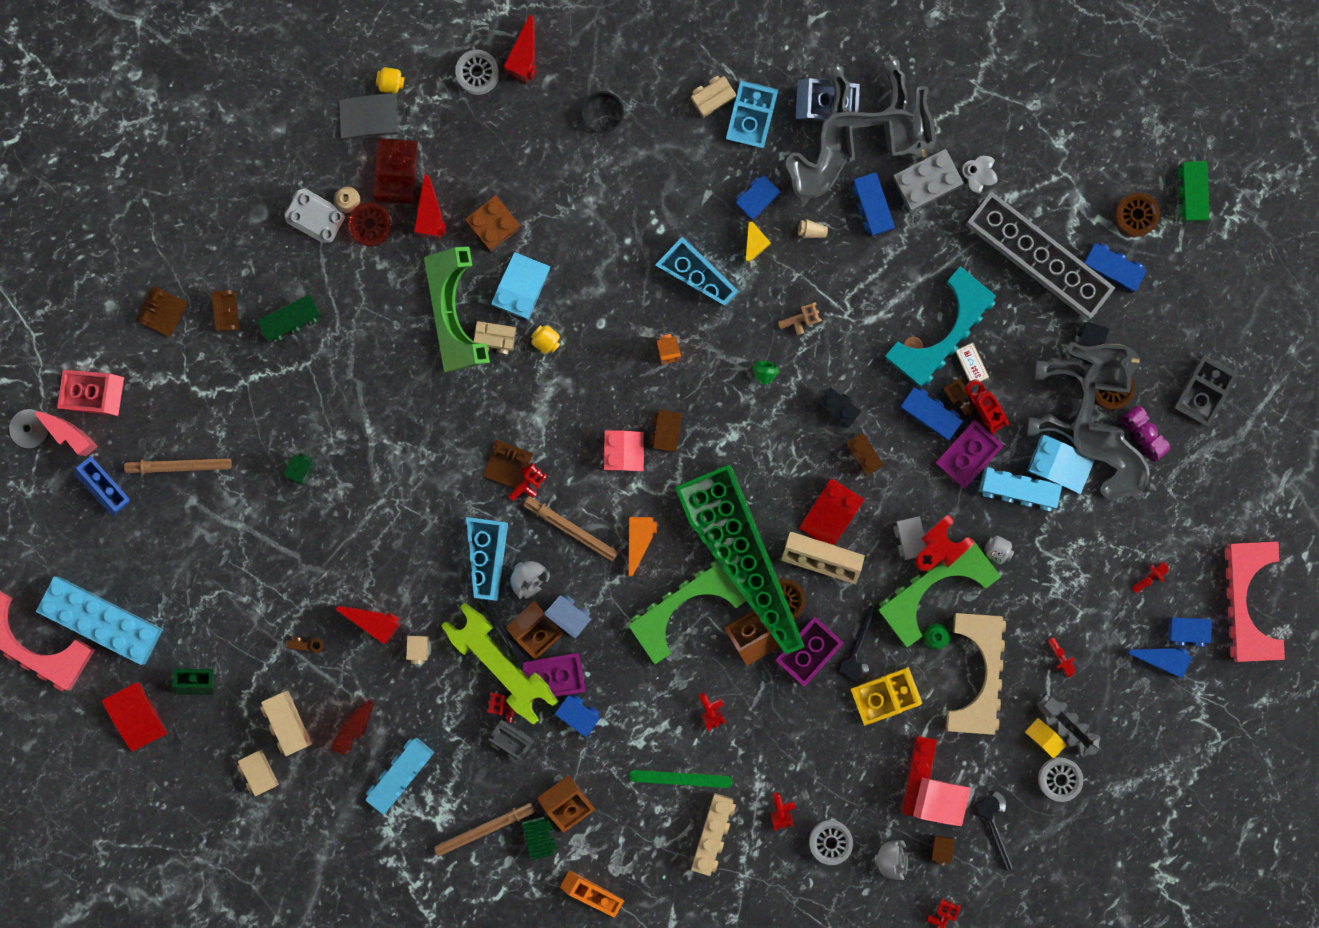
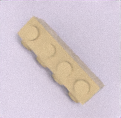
[781,532,865,584]
[691,793,736,876]

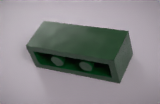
[257,294,322,344]

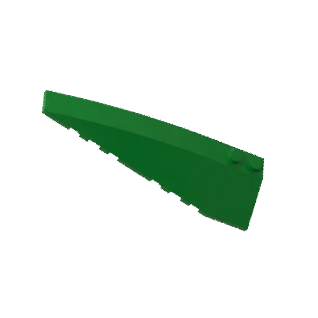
[675,465,805,654]

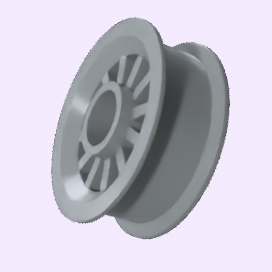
[456,50,499,95]
[1038,757,1083,802]
[809,820,853,865]

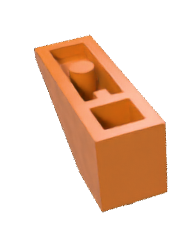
[657,334,681,365]
[629,517,657,576]
[560,870,624,918]

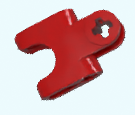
[915,515,974,571]

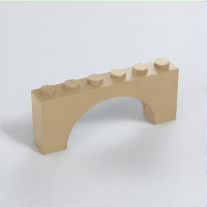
[946,613,1006,735]

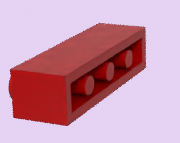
[901,735,937,816]

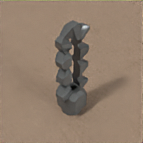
[1035,693,1101,758]

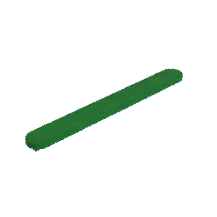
[629,770,733,788]

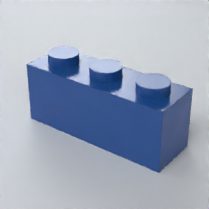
[851,172,895,237]
[1083,243,1147,293]
[899,387,962,441]
[73,456,130,517]

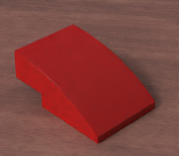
[102,682,168,752]

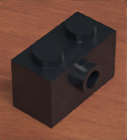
[818,387,862,428]

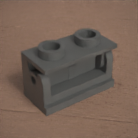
[488,719,535,761]

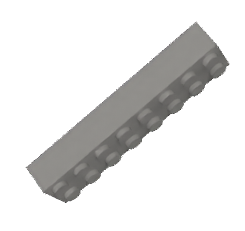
[965,191,1115,320]

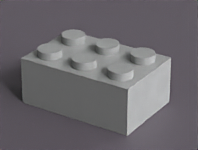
[892,149,964,213]

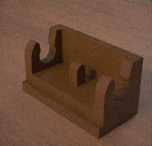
[211,290,240,332]

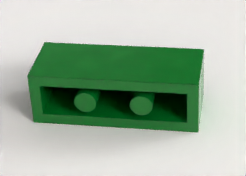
[1177,161,1210,223]

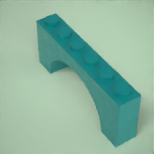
[884,266,996,387]

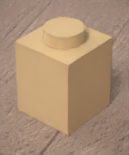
[406,636,429,664]

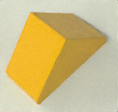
[745,222,771,263]
[1025,718,1067,759]

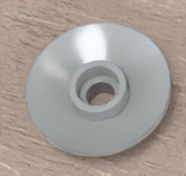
[9,409,49,448]

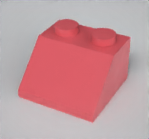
[604,431,644,471]

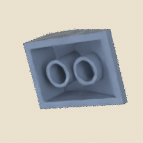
[796,78,860,122]
[544,594,591,639]

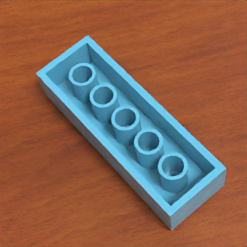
[36,577,163,665]

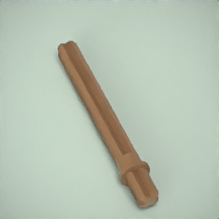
[124,458,232,475]
[524,497,618,561]
[434,803,535,856]

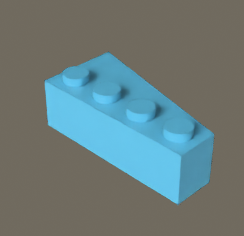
[655,237,740,306]
[978,467,1062,511]
[466,517,508,601]
[366,737,435,815]

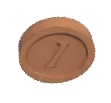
[904,337,923,349]

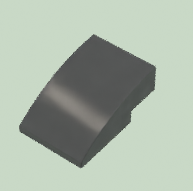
[339,93,399,139]
[1174,354,1238,427]

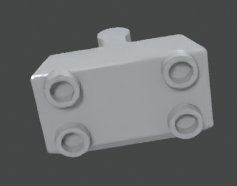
[284,188,345,243]

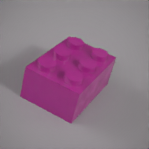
[774,616,844,687]

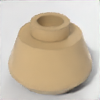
[334,187,360,213]

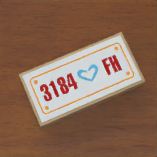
[955,342,990,382]

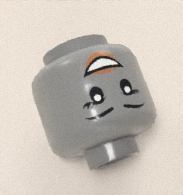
[983,536,1014,564]

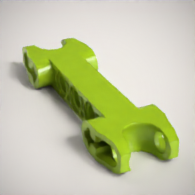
[441,603,558,725]

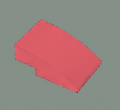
[35,411,98,456]
[913,777,971,826]

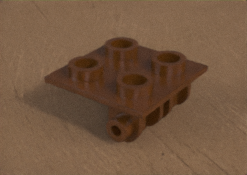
[136,286,188,338]
[483,440,533,488]

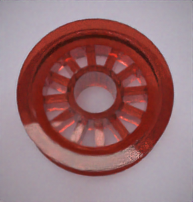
[348,202,393,247]

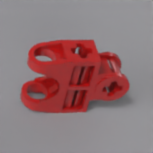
[965,379,1009,435]

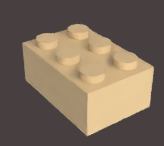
[260,691,312,756]

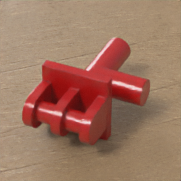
[508,463,547,501]
[1132,562,1169,594]
[1047,637,1075,678]
[486,692,515,723]
[698,693,726,732]
[770,792,796,831]
[926,898,961,928]

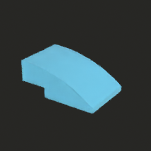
[726,80,778,148]

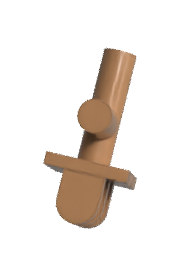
[778,302,822,336]

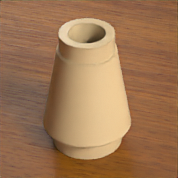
[798,219,828,238]

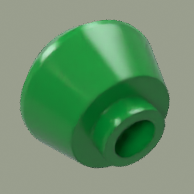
[753,361,779,385]
[923,623,950,650]

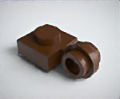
[943,378,975,416]
[285,636,324,653]

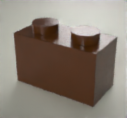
[650,410,682,453]
[845,433,884,477]

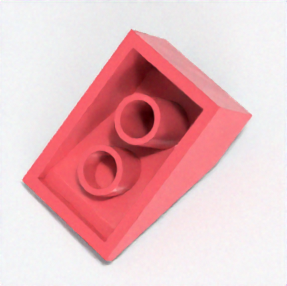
[57,370,124,416]

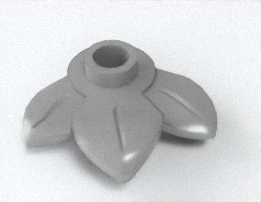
[962,156,997,194]

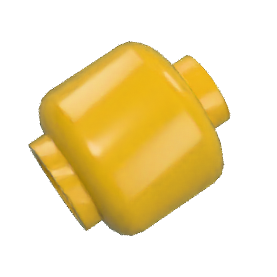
[375,67,405,94]
[531,325,560,354]

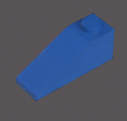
[1126,647,1192,678]

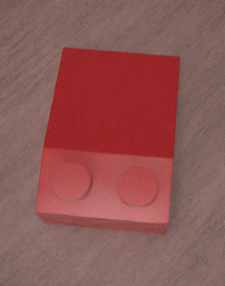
[504,15,537,84]
[414,174,447,241]
[799,478,865,545]
[336,606,401,644]

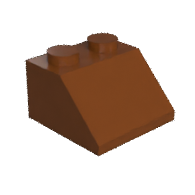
[505,601,564,660]
[724,611,780,666]
[538,775,595,833]

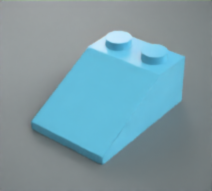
[492,252,551,321]
[1026,435,1094,494]

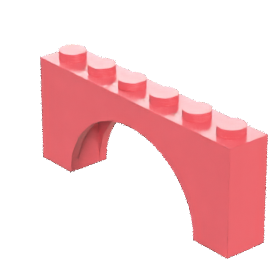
[1225,542,1285,662]
[0,591,95,691]

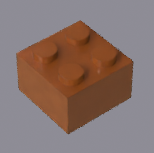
[465,195,521,252]

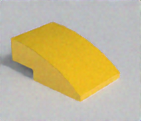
[851,667,922,726]

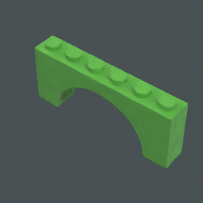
[424,247,490,372]
[877,539,1001,648]
[628,560,747,664]

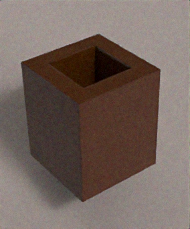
[930,835,955,866]

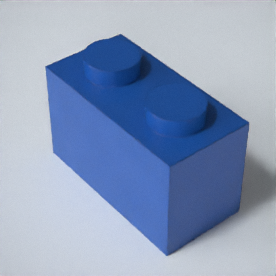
[736,175,780,221]
[1168,617,1212,647]
[555,694,601,737]

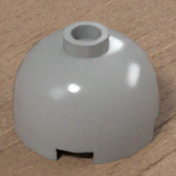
[510,561,550,599]
[874,840,908,880]

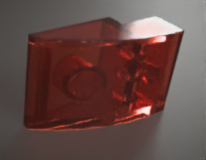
[374,138,418,204]
[331,698,376,755]

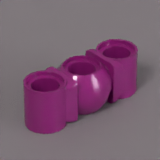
[1121,406,1170,462]

